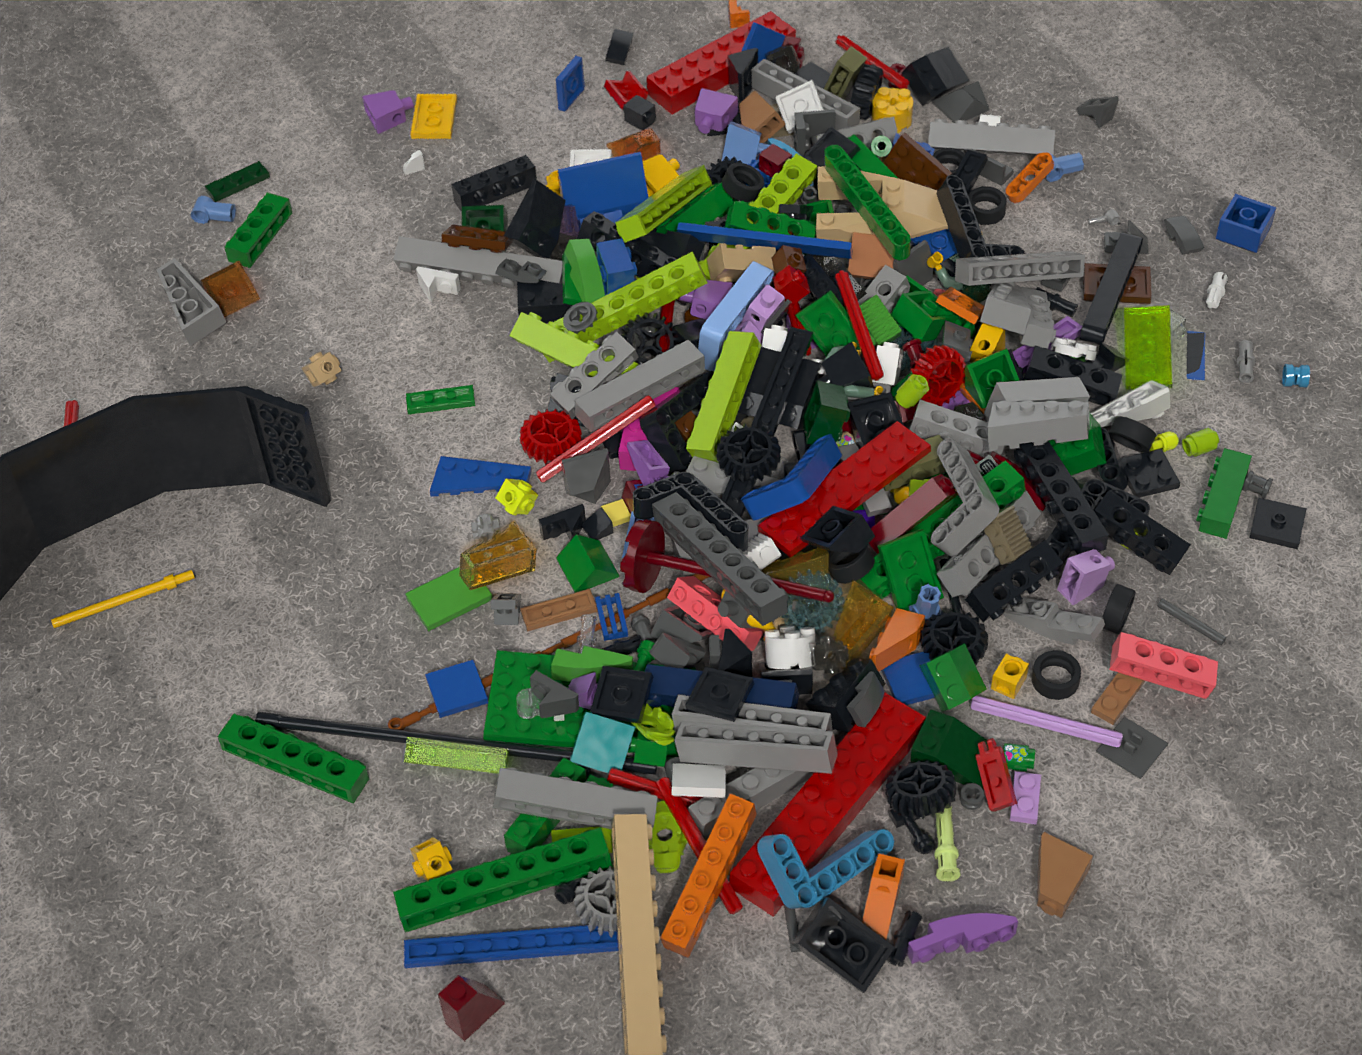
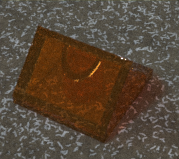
[201,261,260,318]

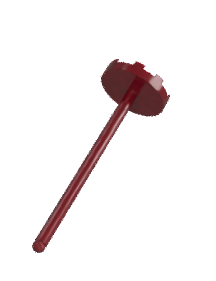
[620,519,835,603]

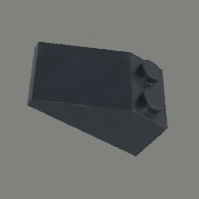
[901,47,970,106]
[504,179,566,259]
[847,392,903,449]
[791,898,895,993]

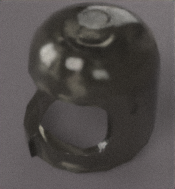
[765,44,800,74]

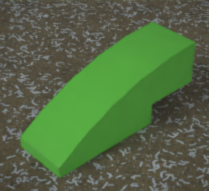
[565,239,605,303]
[551,646,633,682]

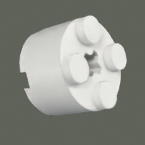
[765,625,816,669]

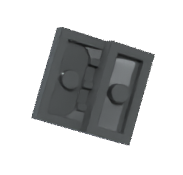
[893,240,933,286]

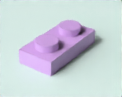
[1010,771,1041,824]

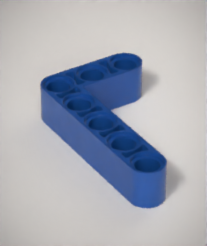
[741,434,842,521]

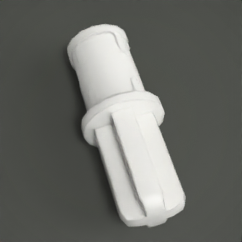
[1206,272,1228,309]

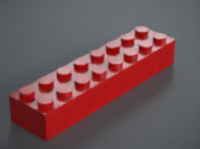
[646,11,796,115]

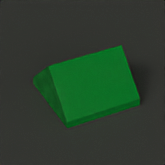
[965,348,1020,409]
[556,534,619,593]

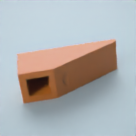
[869,608,925,671]
[862,853,905,941]

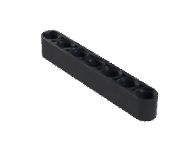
[1080,232,1143,345]

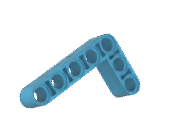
[757,829,894,909]

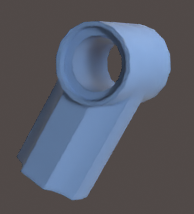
[1045,152,1084,182]
[191,196,236,224]
[909,584,941,623]

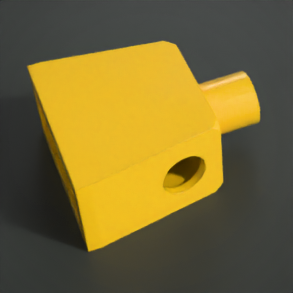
[643,154,680,198]
[970,323,1005,363]

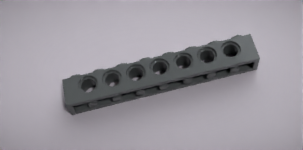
[652,492,788,626]

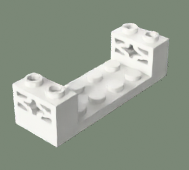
[762,325,904,386]

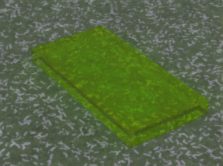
[1124,305,1172,390]

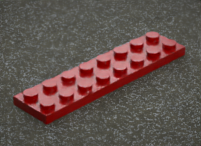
[757,421,931,557]

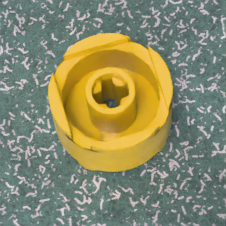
[872,87,913,133]

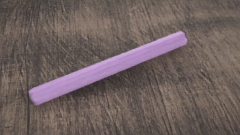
[971,695,1123,747]

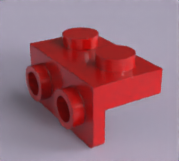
[604,71,648,110]

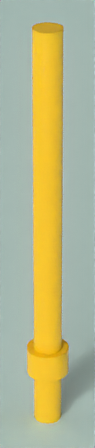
[51,570,195,628]

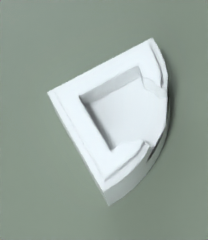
[403,150,425,175]

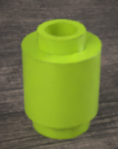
[895,374,929,408]
[1182,428,1219,457]

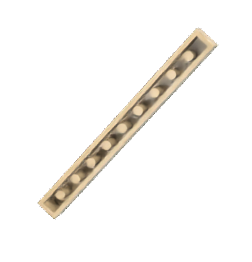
[611,814,667,1055]

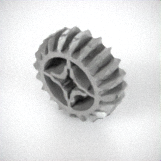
[574,865,617,937]

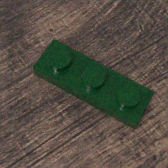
[205,161,270,202]

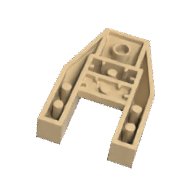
[816,167,948,243]

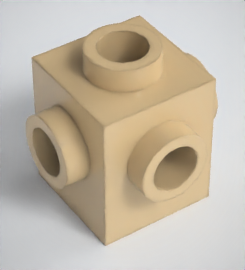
[302,351,342,387]

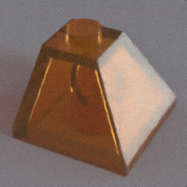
[606,128,661,161]

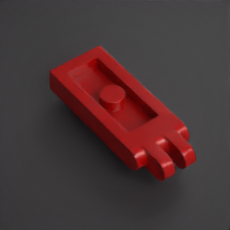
[976,738,1017,812]

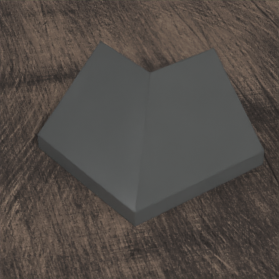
[932,81,989,123]
[562,448,611,504]

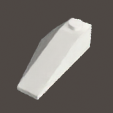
[1091,380,1171,427]

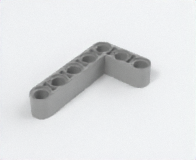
[931,438,999,556]

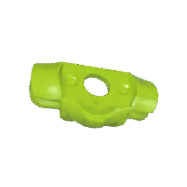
[631,704,675,745]
[652,801,688,873]

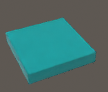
[570,711,635,773]

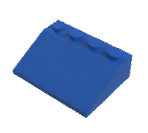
[558,152,648,233]

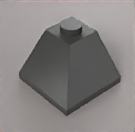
[650,605,714,643]

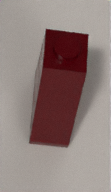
[438,975,505,1042]

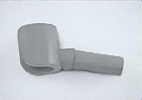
[1088,209,1120,226]

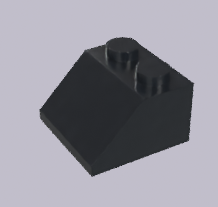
[800,506,875,553]

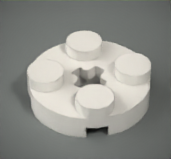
[1050,337,1097,361]

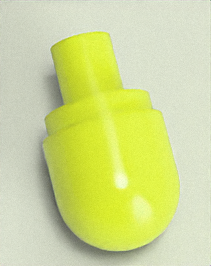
[1150,431,1179,452]

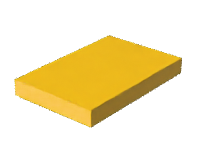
[410,94,457,139]

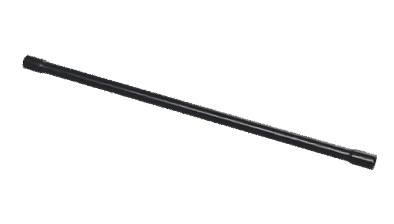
[255,712,657,775]

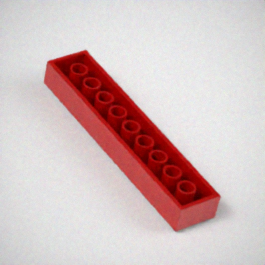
[730,692,926,917]

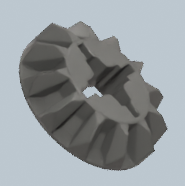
[563,302,598,334]

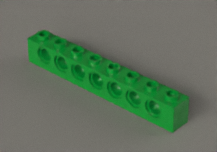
[856,461,1025,603]
[393,827,613,933]

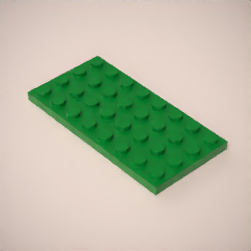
[483,650,696,757]

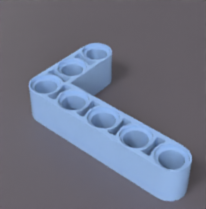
[698,261,774,371]

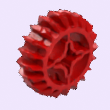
[908,345,966,406]
[520,409,582,465]

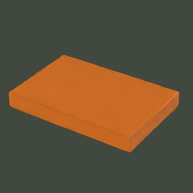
[936,287,984,325]

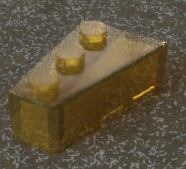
[459,520,537,590]
[826,580,893,670]

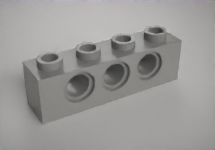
[811,117,898,150]
[858,265,911,314]
[1019,286,1056,349]
[550,332,639,419]
[909,400,1005,457]

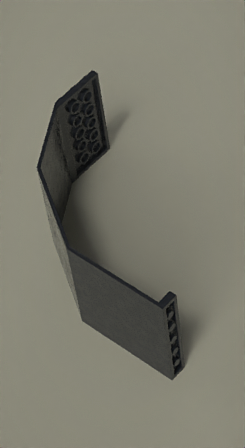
[0,386,331,601]

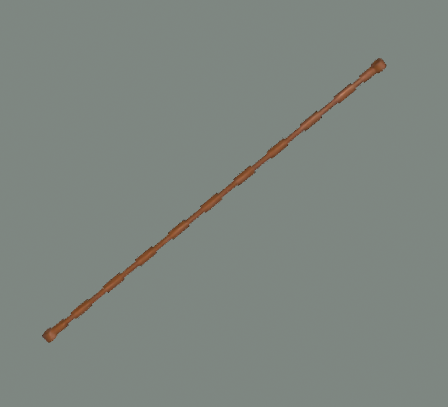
[388,574,709,730]

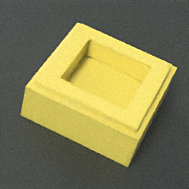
[601,499,631,527]

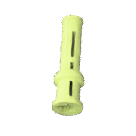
[934,806,960,881]

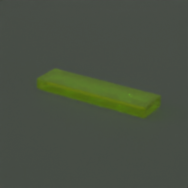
[404,737,509,774]

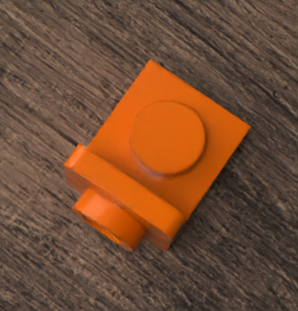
[728,0,750,28]

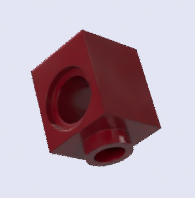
[759,144,792,177]

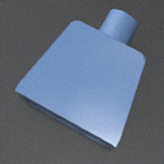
[722,121,770,164]

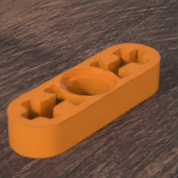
[1006,152,1054,203]

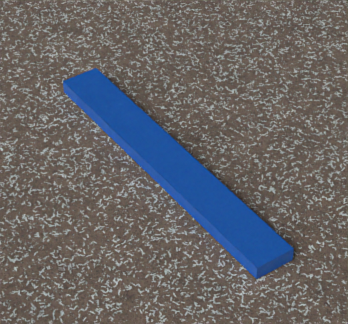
[677,222,853,259]
[404,925,619,968]

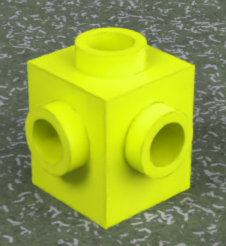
[495,478,538,516]

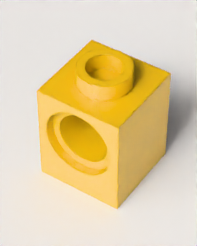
[991,654,1029,699]

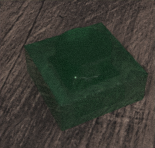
[962,284,992,303]

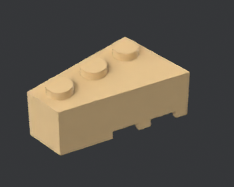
[707,243,776,283]

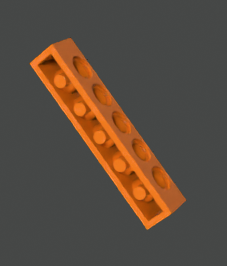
[660,794,757,958]

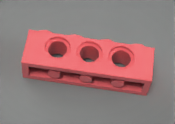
[667,576,764,651]
[1109,632,1218,699]

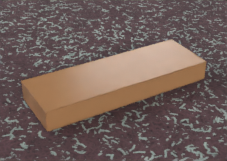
[520,589,598,632]

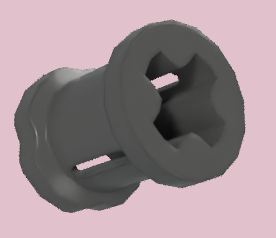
[1242,471,1273,499]

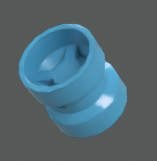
[1282,364,1310,388]

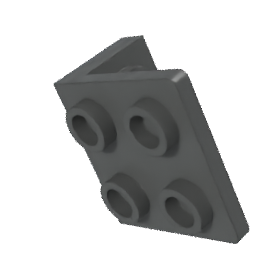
[794,109,836,157]

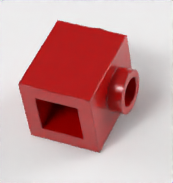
[773,265,810,305]

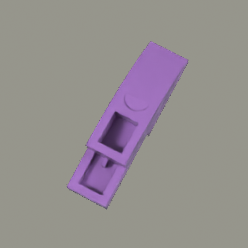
[907,913,1018,964]

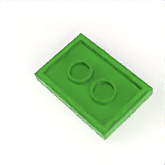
[405,563,493,632]

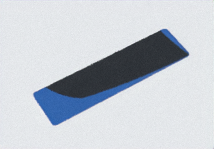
[1187,331,1205,381]

